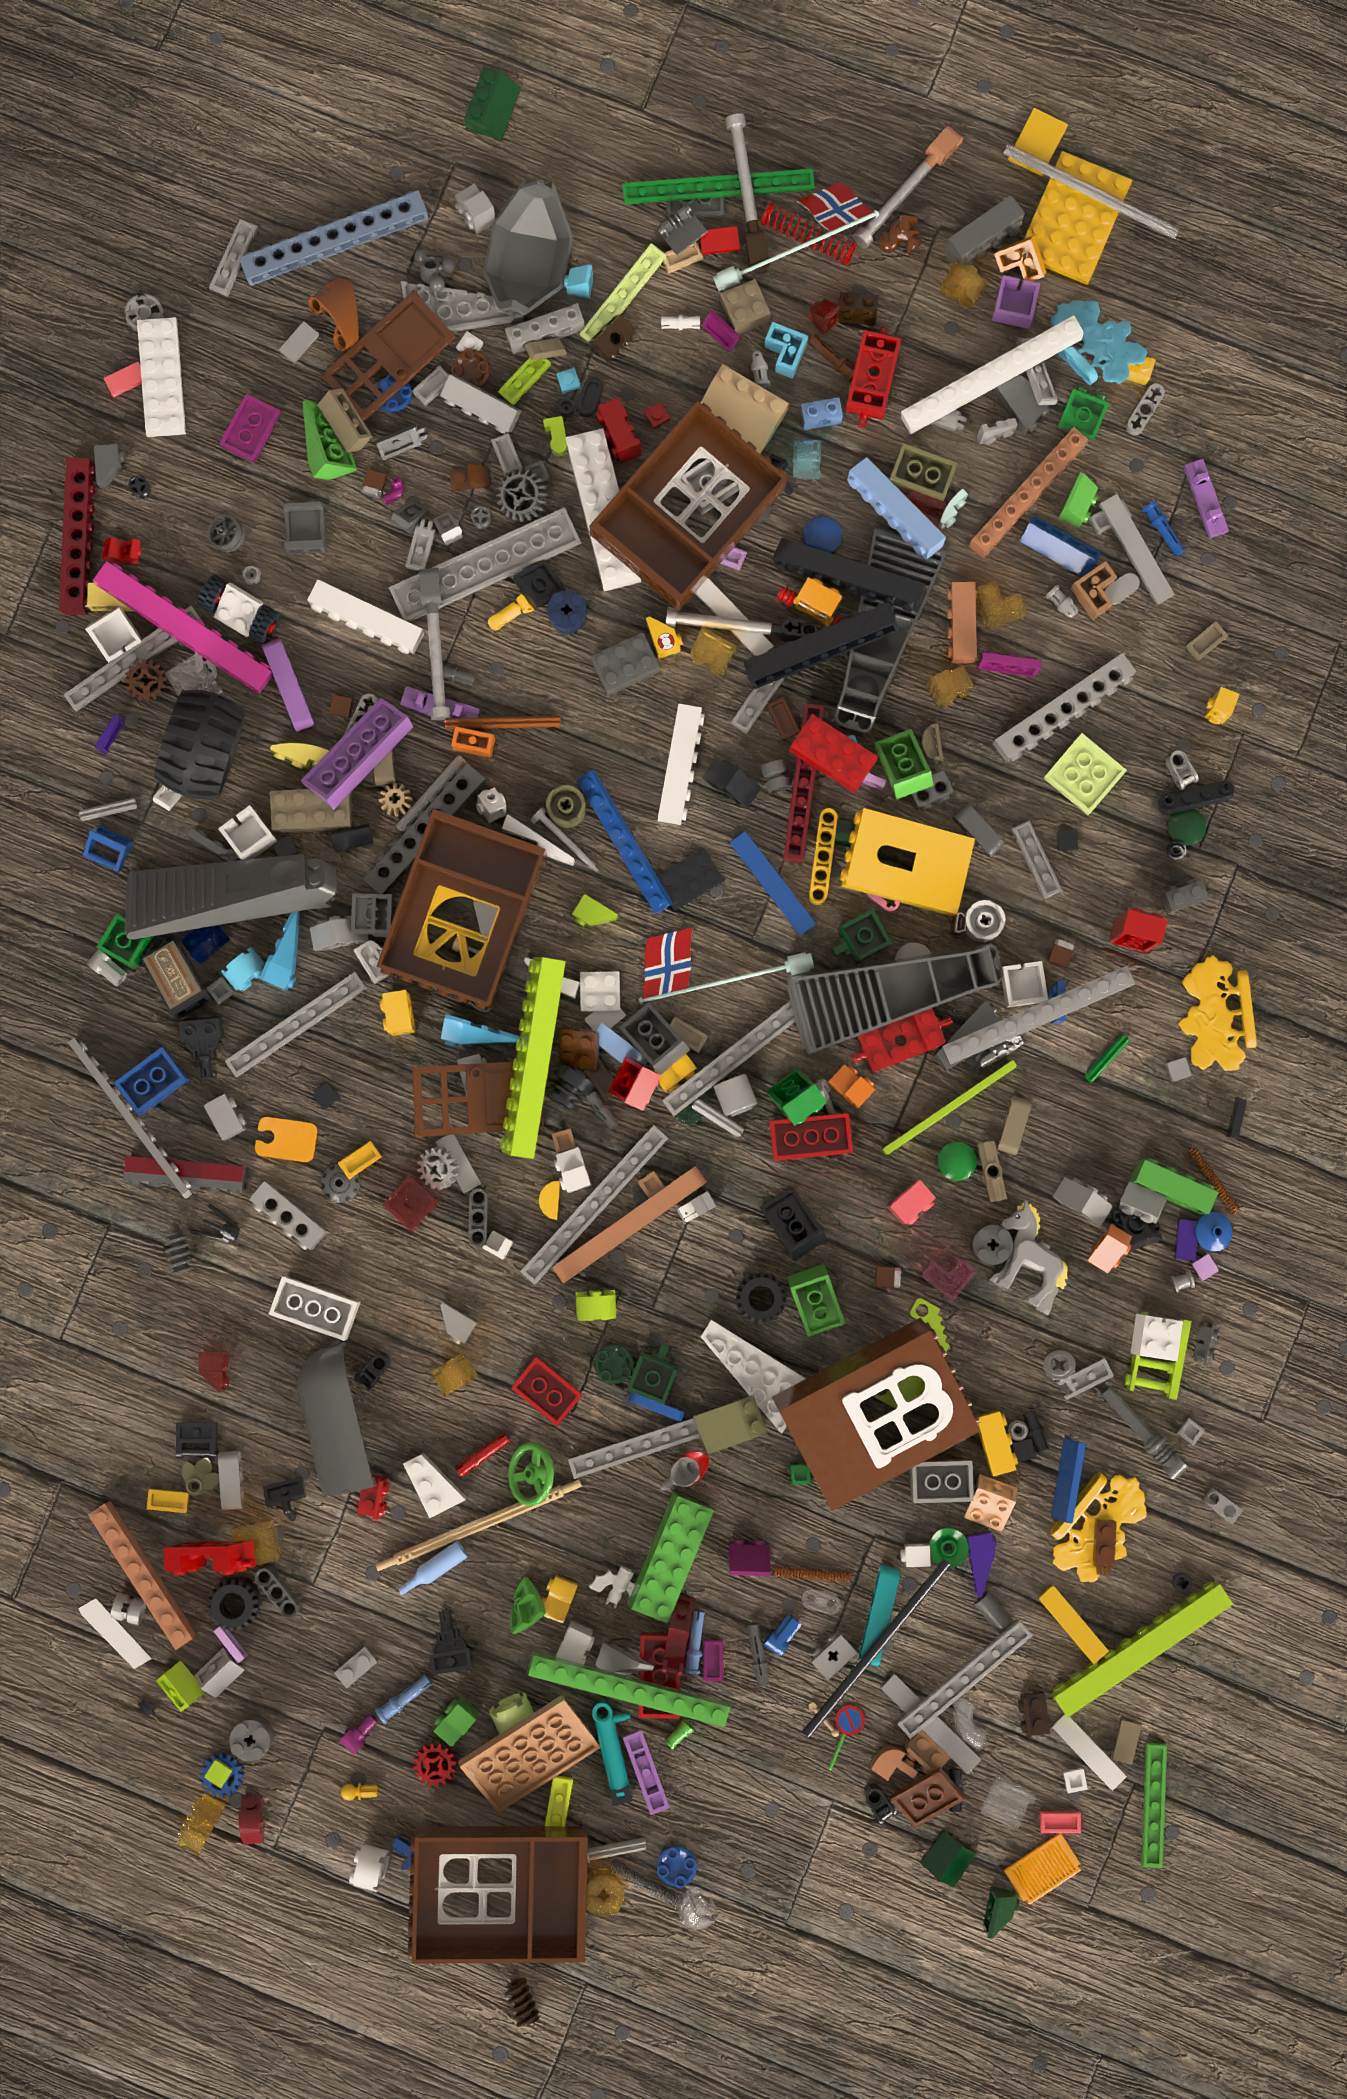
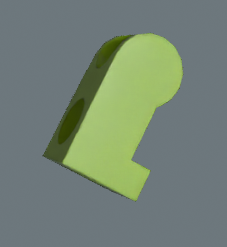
[543,416,568,457]

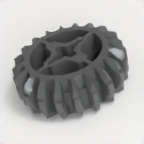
[496,468,548,522]

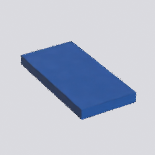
[1051,1437,1086,1524]

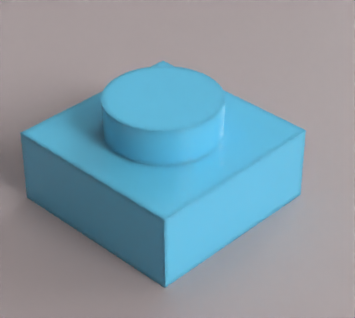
[556,367,581,394]

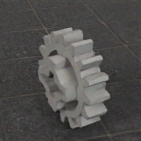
[417,1146,459,1190]

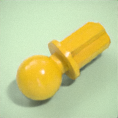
[341,1783,378,1801]

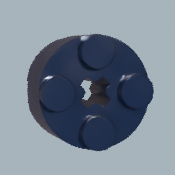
[547,590,587,635]

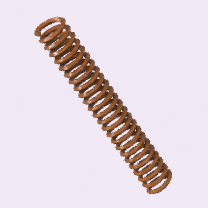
[1187,1148,1240,1215]
[772,1566,852,1584]

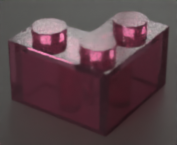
[919,1258,977,1302]

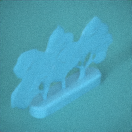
[1046,300,1148,385]

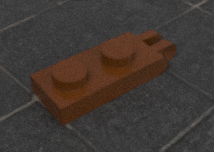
[1093,1520,1117,1575]

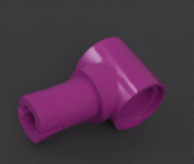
[339,1714,378,1755]

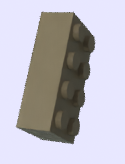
[270,789,353,834]

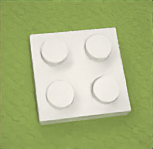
[580,972,620,1012]

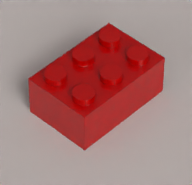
[511,1356,583,1426]

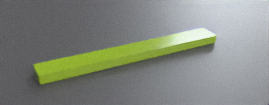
[881,1060,1017,1155]

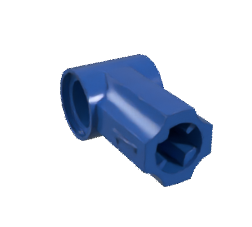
[763,1614,802,1657]

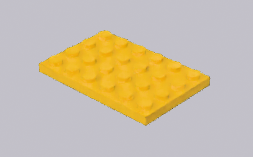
[1024,151,1132,285]

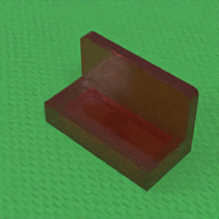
[907,490,947,528]

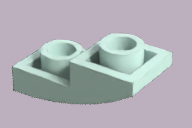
[938,489,968,530]

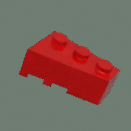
[596,397,641,464]

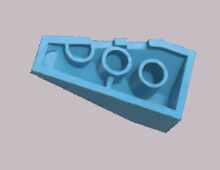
[260,911,300,991]
[441,1014,520,1048]

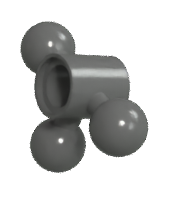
[415,248,455,292]

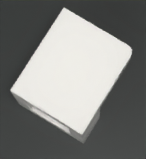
[482,1231,513,1259]

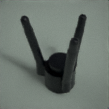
[190,1204,240,1243]

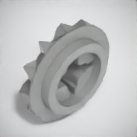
[1043,1350,1076,1381]

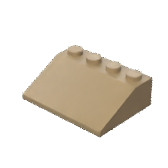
[701,364,789,454]

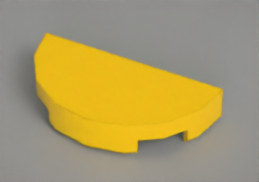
[539,1181,560,1220]

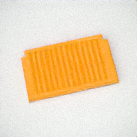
[1004,1833,1081,1904]

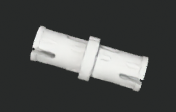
[661,315,700,330]

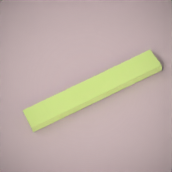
[580,243,666,341]

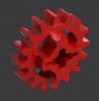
[413,1742,457,1788]

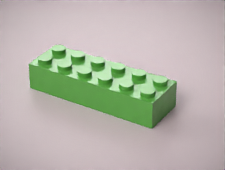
[627,1492,714,1623]

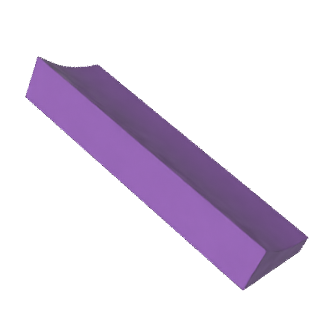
[301,698,413,810]

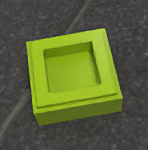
[204,1758,233,1788]

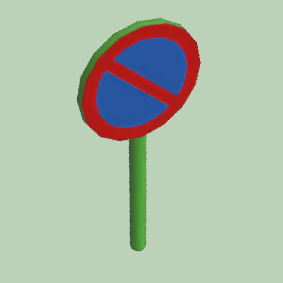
[828,1705,865,1771]

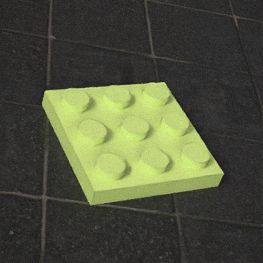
[1044,733,1127,815]

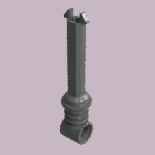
[1097,1381,1189,1480]

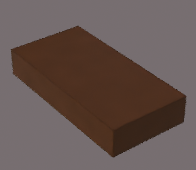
[766,697,800,741]

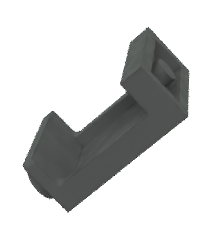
[283,499,326,555]

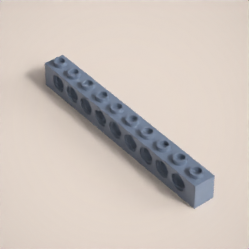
[239,190,428,286]

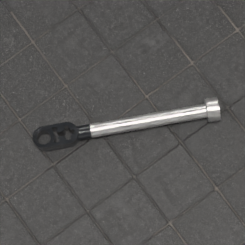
[666,607,818,643]

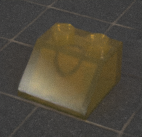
[690,627,737,675]

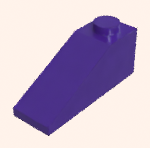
[966,1531,997,1597]

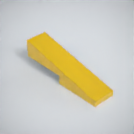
[1038,1585,1109,1664]

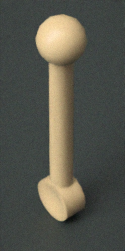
[809,1702,839,1737]

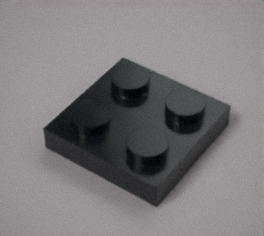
[513,560,566,610]

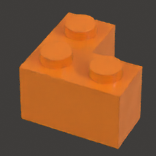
[828,1064,875,1109]

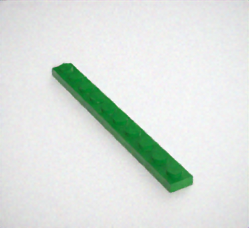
[622,169,815,205]

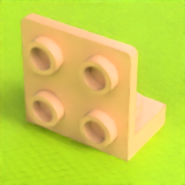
[965,1474,1017,1531]

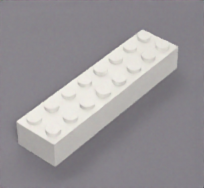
[566,428,641,591]

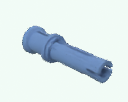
[683,1610,705,1674]
[375,1674,433,1724]

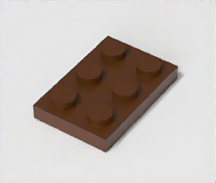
[891,1767,964,1828]

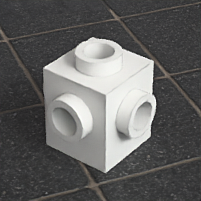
[476,787,506,823]

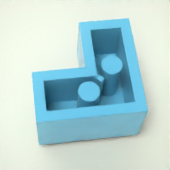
[764,322,808,379]

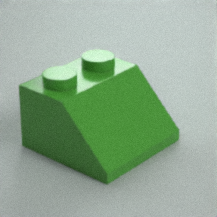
[1058,472,1099,528]

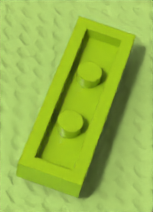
[498,358,551,406]

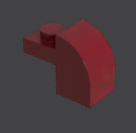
[238,1794,265,1845]

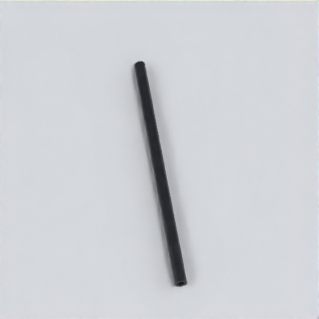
[802,1558,951,1738]

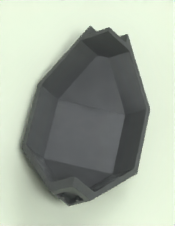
[483,177,573,317]

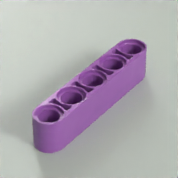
[262,638,315,732]

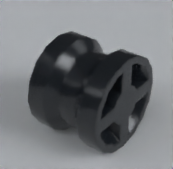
[128,475,151,499]

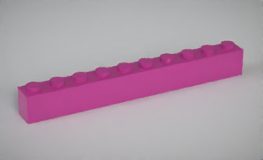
[93,561,272,695]

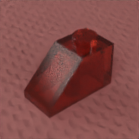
[809,299,841,335]

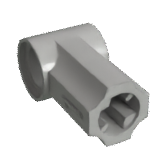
[86,949,128,986]

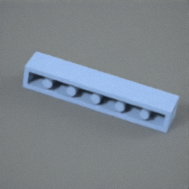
[847,457,946,560]

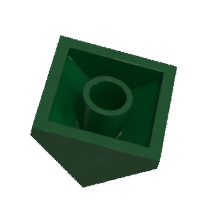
[920,1829,977,1887]

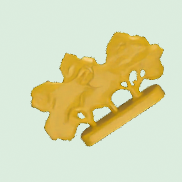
[1178,955,1256,1071]
[1050,1472,1146,1582]

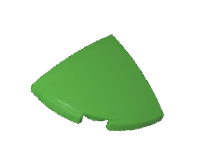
[510,1577,546,1634]

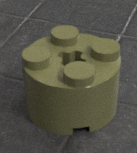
[546,785,586,828]

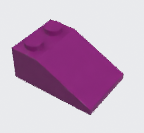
[728,1539,770,1576]

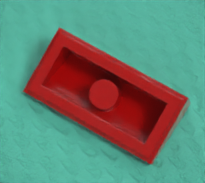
[700,226,740,255]

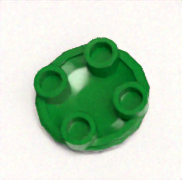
[938,1142,977,1181]

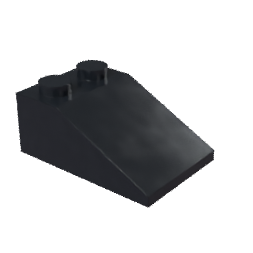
[759,1187,827,1261]

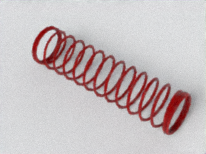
[761,201,857,266]

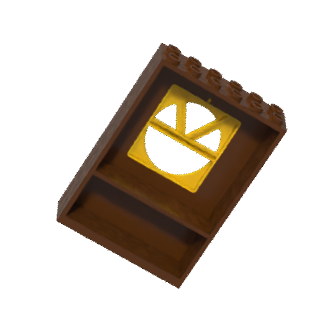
[376,809,548,1010]

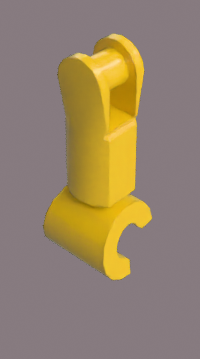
[488,594,534,630]

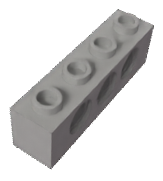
[505,303,585,355]
[249,1181,328,1250]

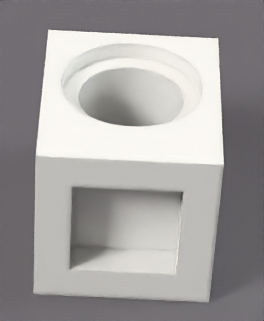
[900,1543,931,1567]

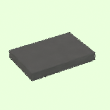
[666,179,724,219]

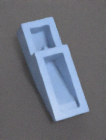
[596,1023,648,1065]

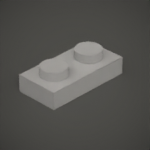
[334,1645,378,1689]

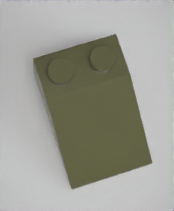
[693,1395,767,1455]

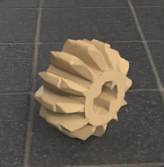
[379,783,413,817]

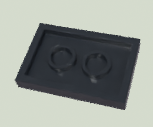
[657,848,725,912]

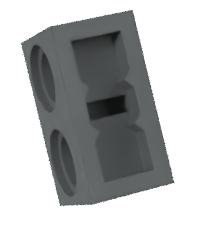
[909,770,954,811]

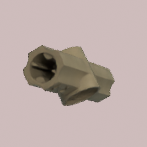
[977,1141,1007,1202]

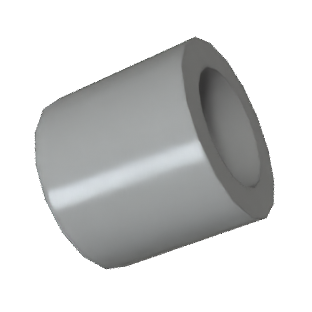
[713,1074,757,1117]

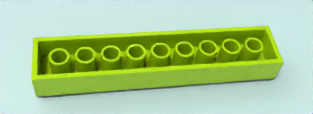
[500,957,566,1159]

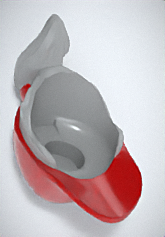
[660,1451,709,1490]

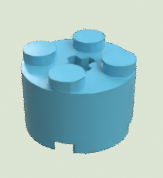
[221,947,265,991]

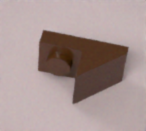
[449,464,490,492]

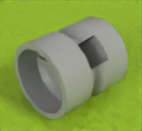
[111,1592,146,1625]

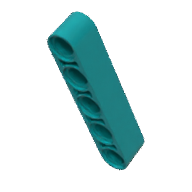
[858,1565,901,1666]

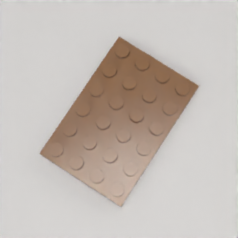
[458,1695,600,1813]

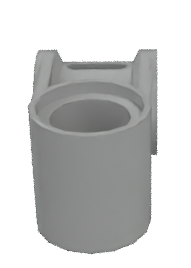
[1165,751,1199,790]

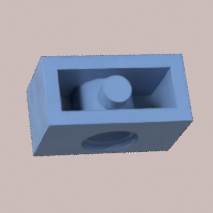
[800,397,843,430]

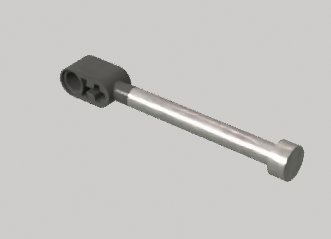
[419,568,450,720]

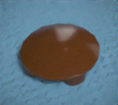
[451,349,490,387]

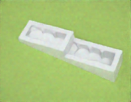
[502,814,575,866]

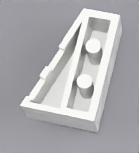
[403,1453,468,1518]

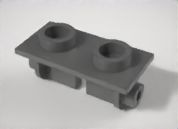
[1193,1322,1220,1364]

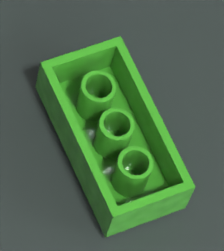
[1128,1158,1219,1215]

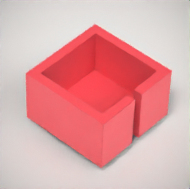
[887,1180,936,1225]

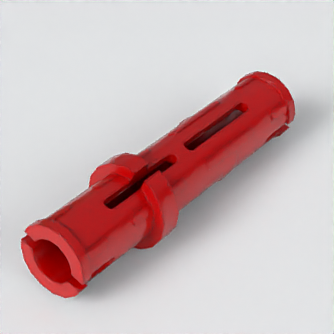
[455,1432,511,1477]

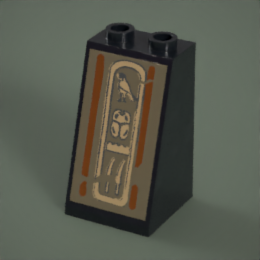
[140,937,214,1020]

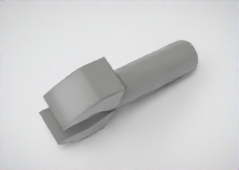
[815,1079,835,1115]

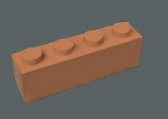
[946,582,977,663]

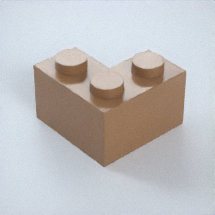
[1070,561,1117,620]

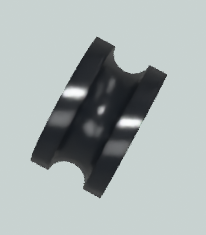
[1172,1573,1192,1592]

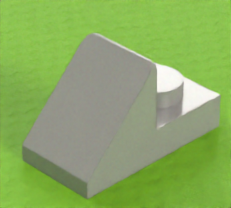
[432,511,463,545]

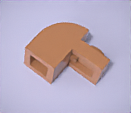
[869,1746,918,1781]

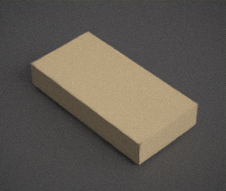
[663,241,703,274]

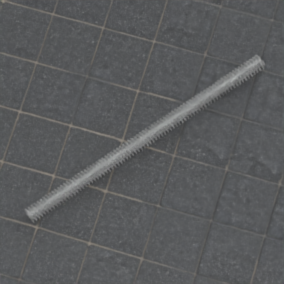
[1003,144,1180,239]

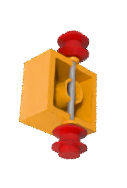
[777,577,849,626]

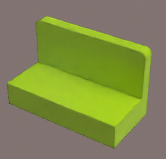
[156,1661,205,1712]

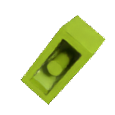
[572,894,618,927]

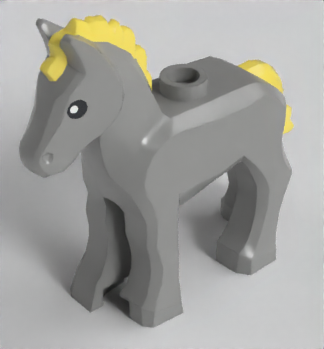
[989,1200,1068,1316]

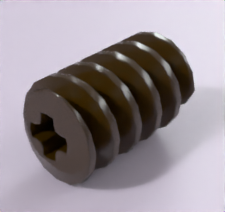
[504,1978,540,2027]

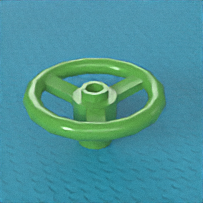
[508,1441,554,1506]

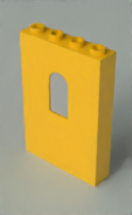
[840,808,975,916]

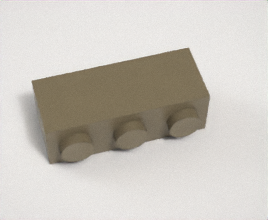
[317,388,373,453]

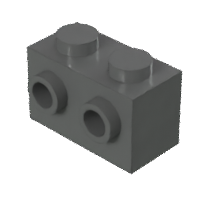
[1161,879,1209,914]

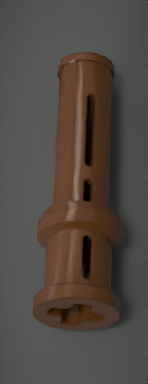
[808,334,855,383]

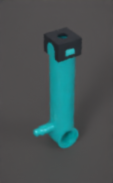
[592,1699,633,1806]

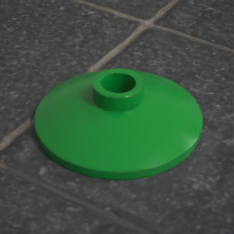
[929,1528,969,1569]

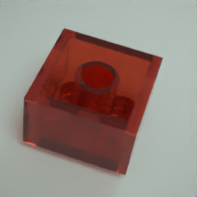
[382,1175,440,1232]

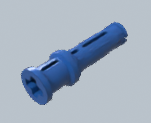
[1142,500,1186,557]

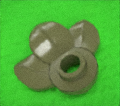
[181,1457,219,1496]

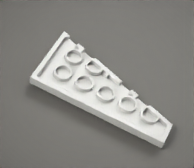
[701,1320,806,1434]

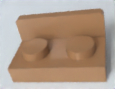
[904,1730,950,1774]

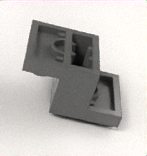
[351,893,401,937]

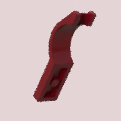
[662,1595,694,1676]

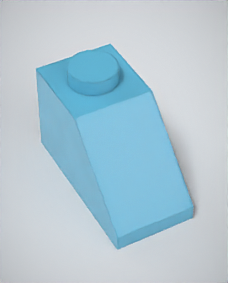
[564,264,593,299]

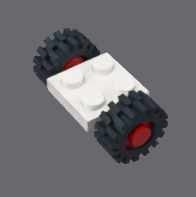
[197,575,281,644]

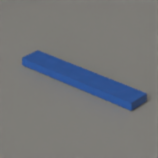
[730,831,816,936]

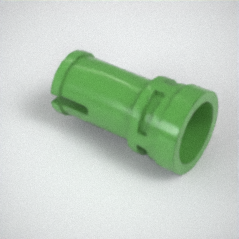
[665,1718,694,1749]

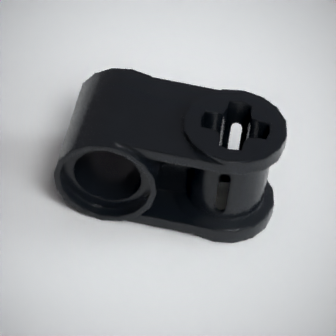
[354,1353,391,1391]
[864,1783,898,1826]

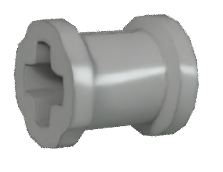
[1169,1270,1195,1293]

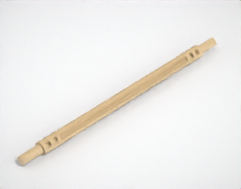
[375,1479,582,1571]

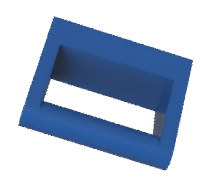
[83,825,134,872]

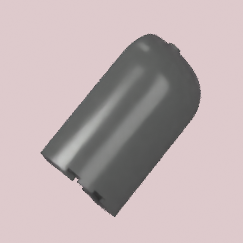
[297,1339,376,1497]

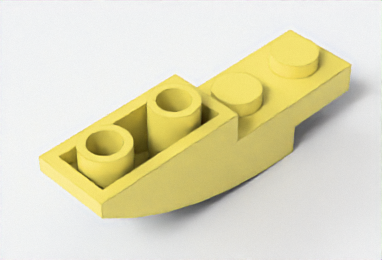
[270,743,329,769]

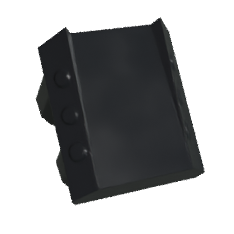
[1111,1209,1163,1252]

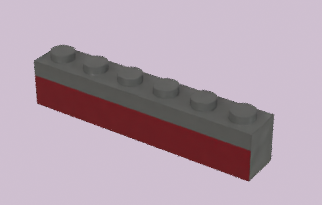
[123,1156,247,1194]

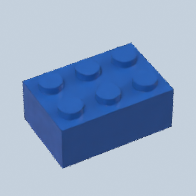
[114,1047,190,1115]

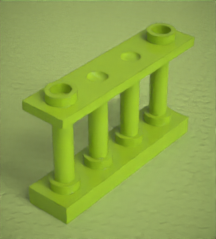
[1124,1311,1192,1400]

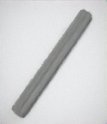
[396,755,466,833]

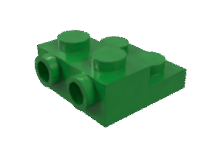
[1058,386,1109,440]

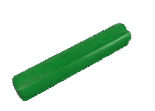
[1084,1034,1130,1082]

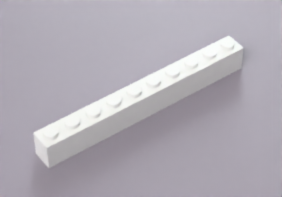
[901,316,1083,435]

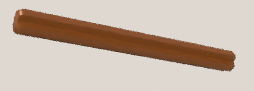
[444,716,561,730]

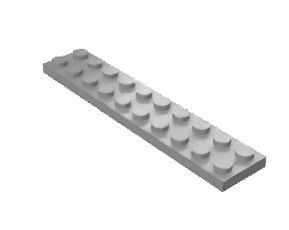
[388,507,581,622]

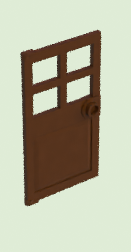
[320,290,456,422]
[412,1061,544,1138]

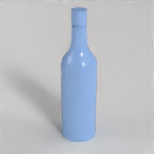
[398,1541,468,1595]

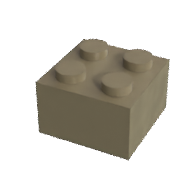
[720,279,771,335]

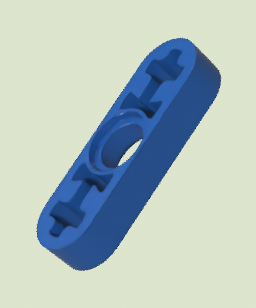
[628,1392,685,1421]

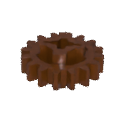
[124,659,168,702]

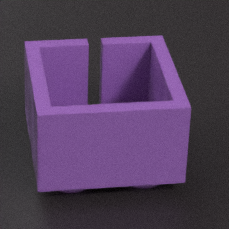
[992,275,1040,329]

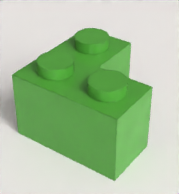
[433,1696,479,1747]

